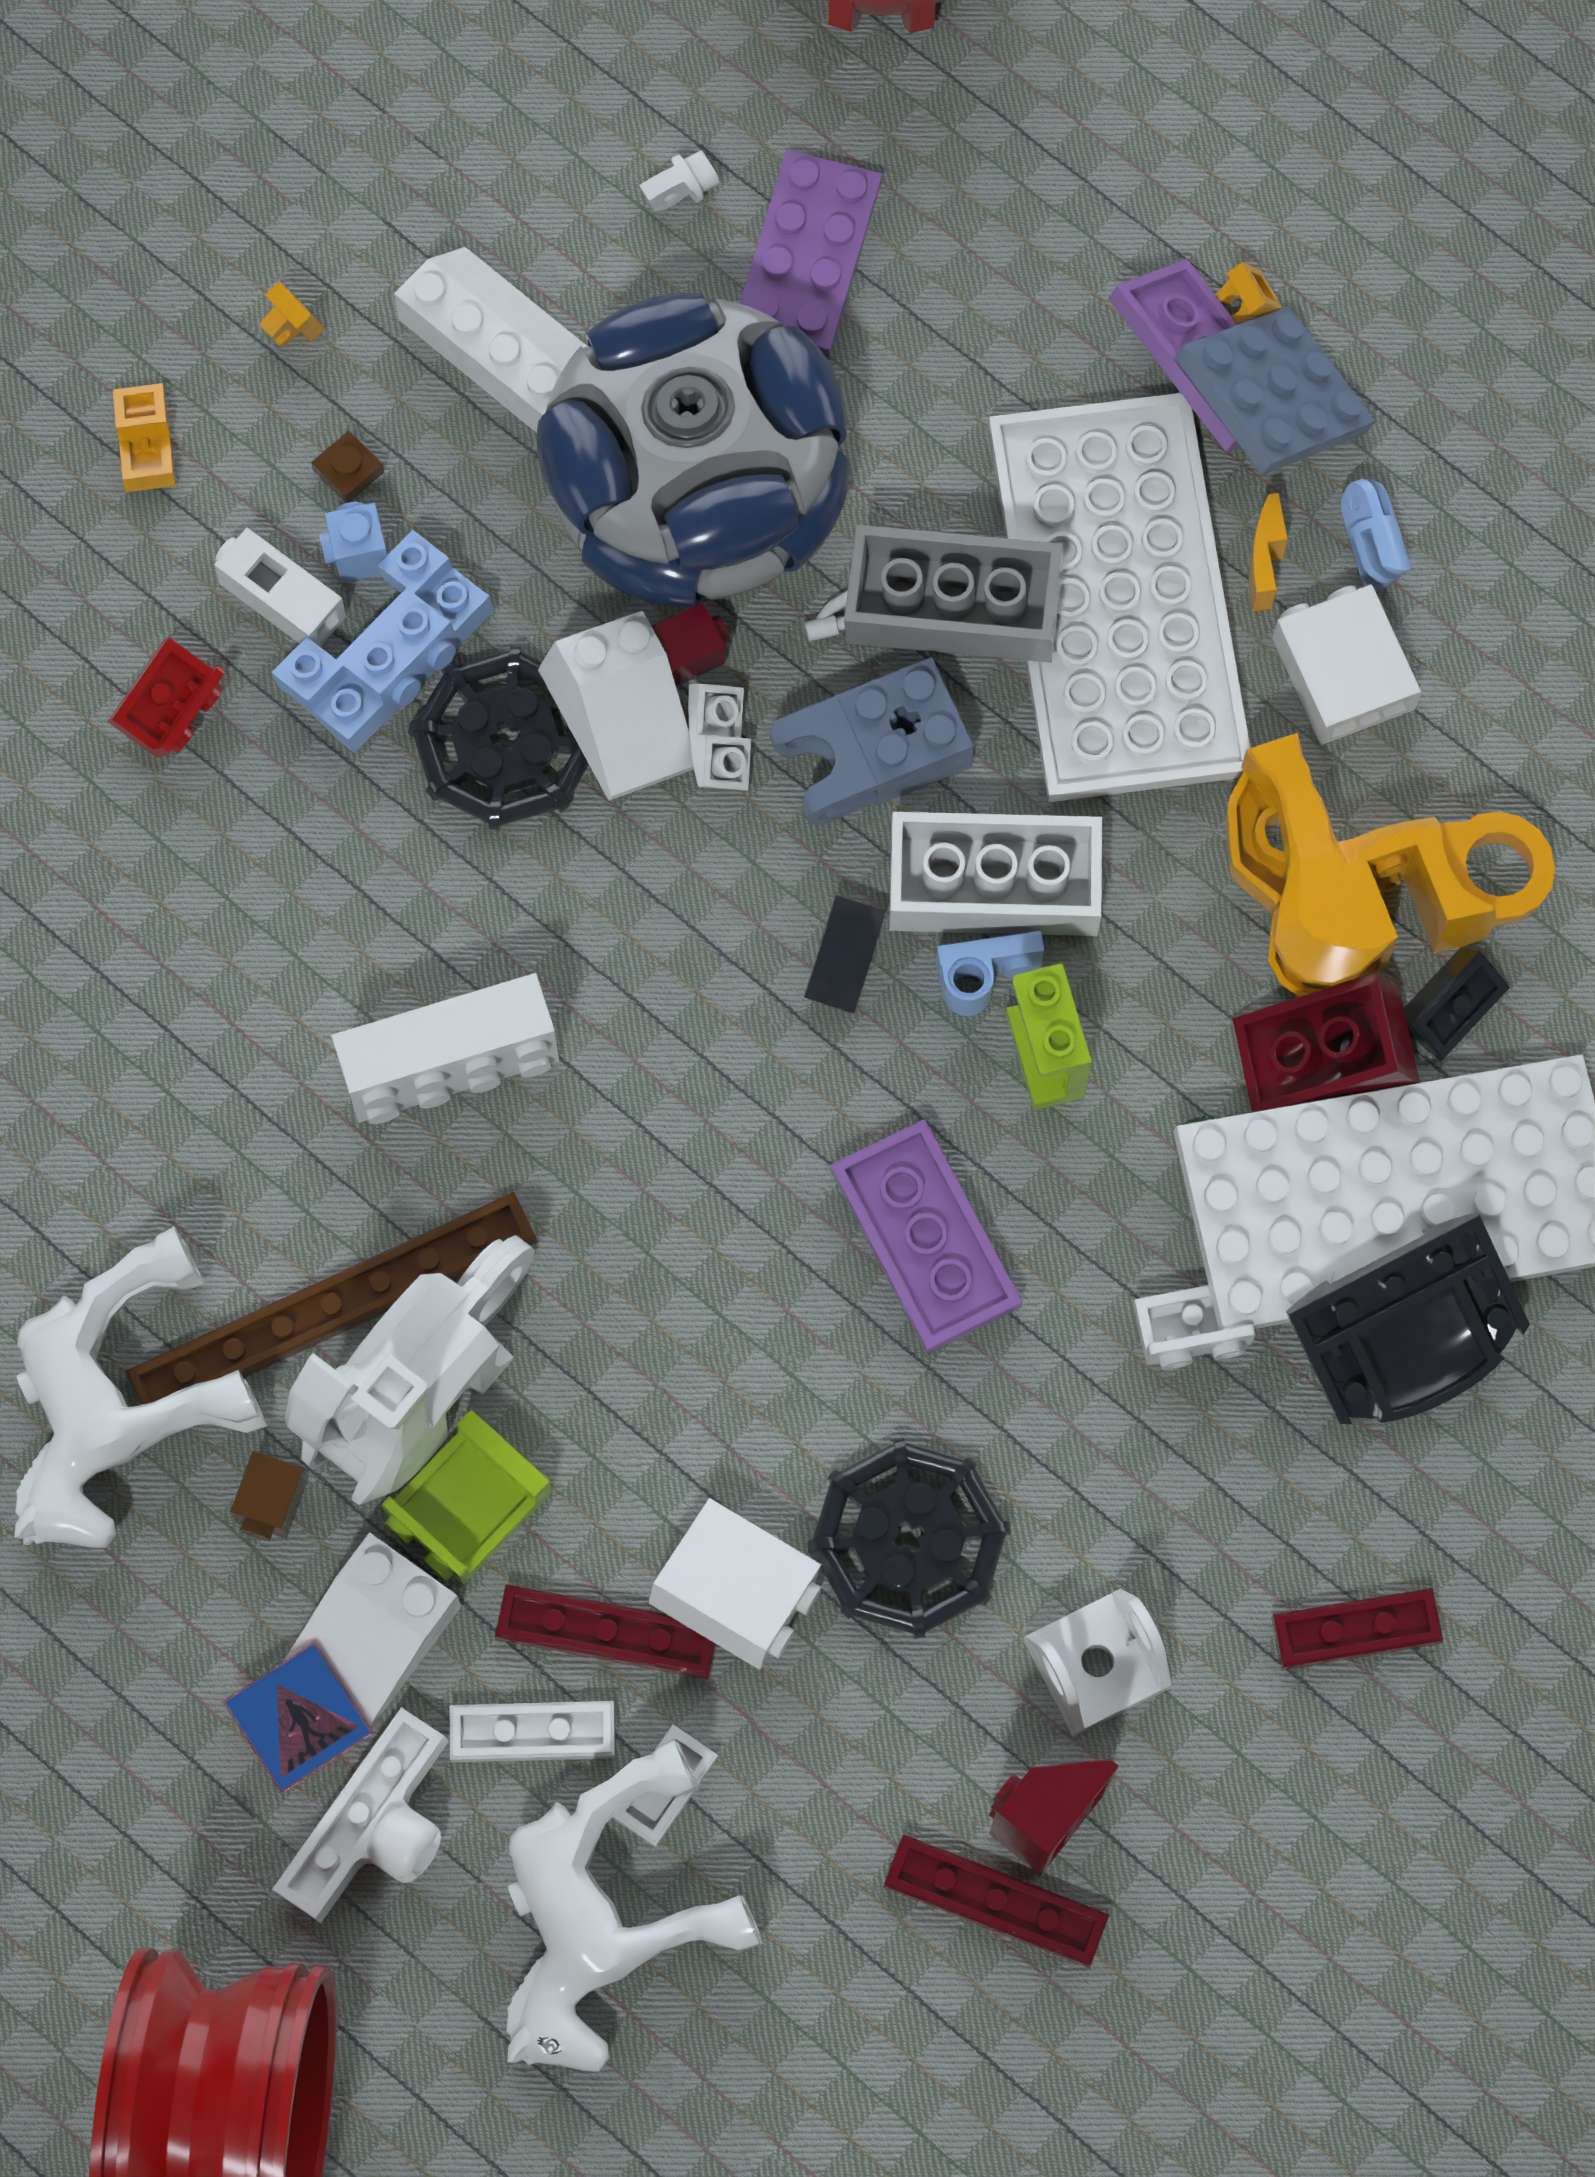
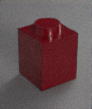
[651,603,730,686]

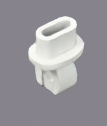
[639,150,720,211]

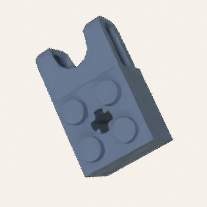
[769,657,974,825]

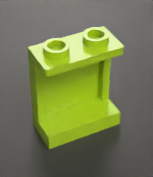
[1005,963,1092,1111]
[382,1409,552,1586]

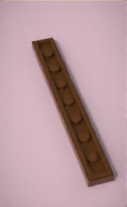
[125,1192,537,1405]

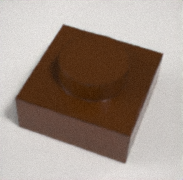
[311,430,384,503]

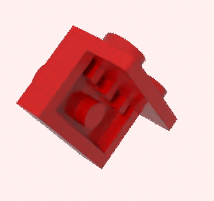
[107,637,226,758]

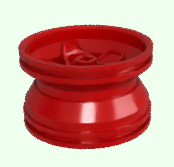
[89,1947,337,2177]

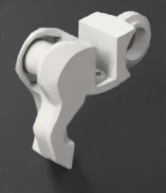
[285,1235,535,1505]

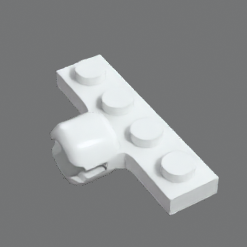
[272,1707,449,1924]

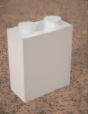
[1272,584,1421,745]
[648,1498,822,1670]

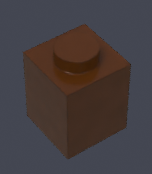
[230,1451,309,1542]

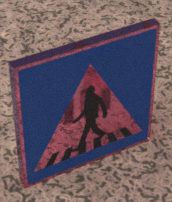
[222,1641,374,1794]

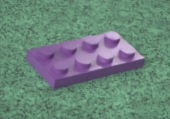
[739,149,882,358]
[1108,259,1240,452]
[830,1119,1023,1354]

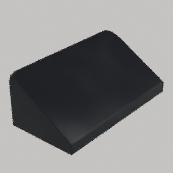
[1404,948,1510,1061]

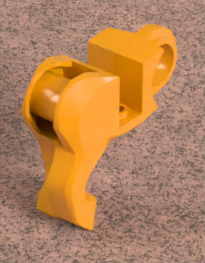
[1225,733,1555,997]

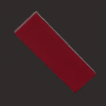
[1271,1588,1443,1671]

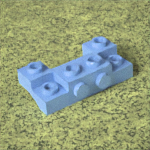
[271,530,495,754]

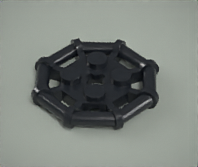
[408,646,589,830]
[807,1438,1011,1639]

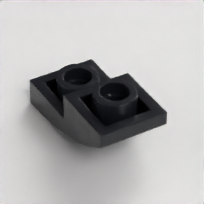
[803,894,885,1014]

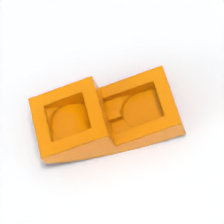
[113,383,176,493]
[1249,493,1288,612]

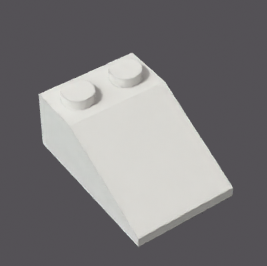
[538,611,694,801]
[281,1532,461,1738]

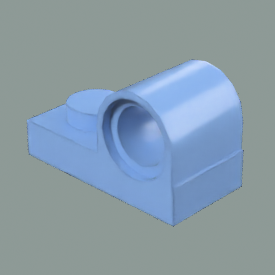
[936,931,1044,1016]

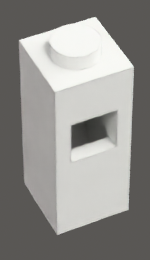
[214,528,346,647]

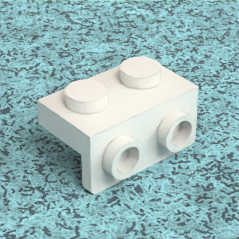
[1133,1285,1256,1370]

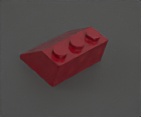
[989,1759,1119,1875]

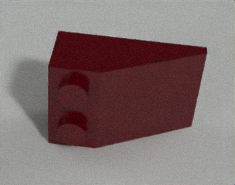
[1232,972,1420,1113]

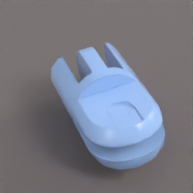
[1341,479,1412,592]

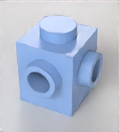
[319,502,387,583]

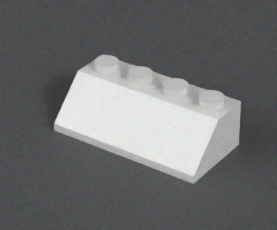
[394,247,588,433]

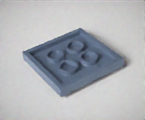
[1174,306,1376,475]

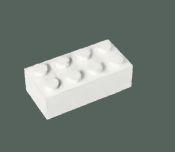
[889,812,1102,936]
[331,973,559,1124]

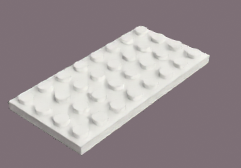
[988,393,1250,802]
[1173,1054,1595,1330]

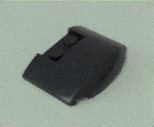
[1286,1212,1530,1425]

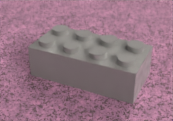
[844,524,1063,663]

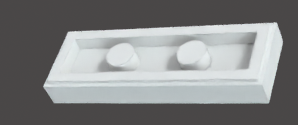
[450,1701,615,1763]

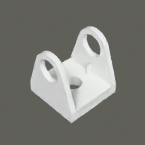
[1023,1589,1171,1737]

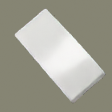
[688,683,751,791]

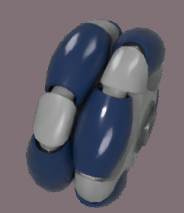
[537,293,850,606]

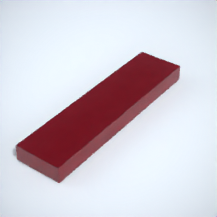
[495,1584,716,1680]
[883,1834,1110,1968]

